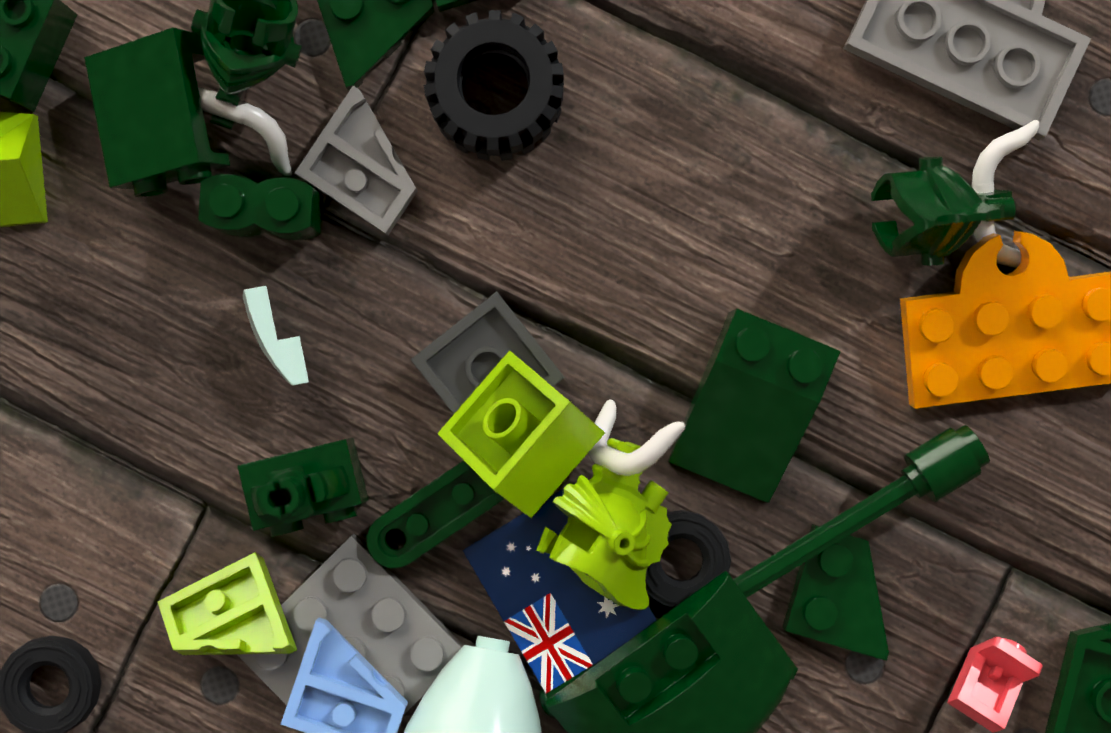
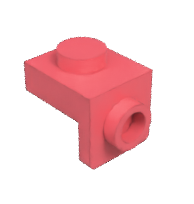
[947,637,1043,733]

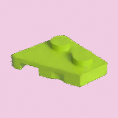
[157,552,297,655]

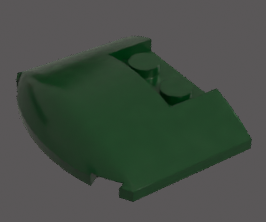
[545,571,798,733]

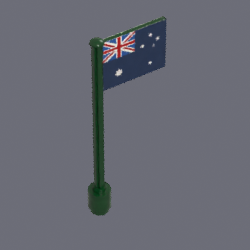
[462,425,990,719]

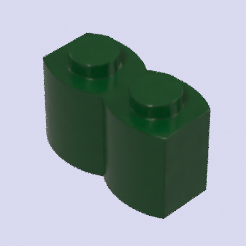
[198,174,323,240]

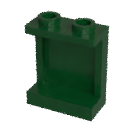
[84,27,230,197]

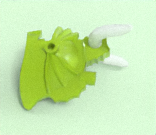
[537,399,685,610]

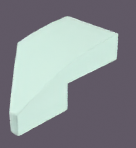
[243,286,309,386]

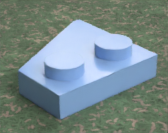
[281,617,408,733]

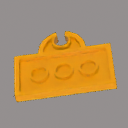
[900,230,1111,409]

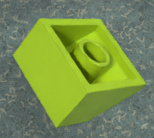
[437,350,605,518]

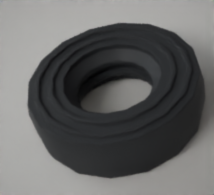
[645,510,731,608]
[0,635,102,733]

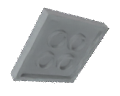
[238,534,464,714]

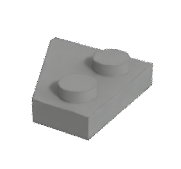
[295,86,418,235]

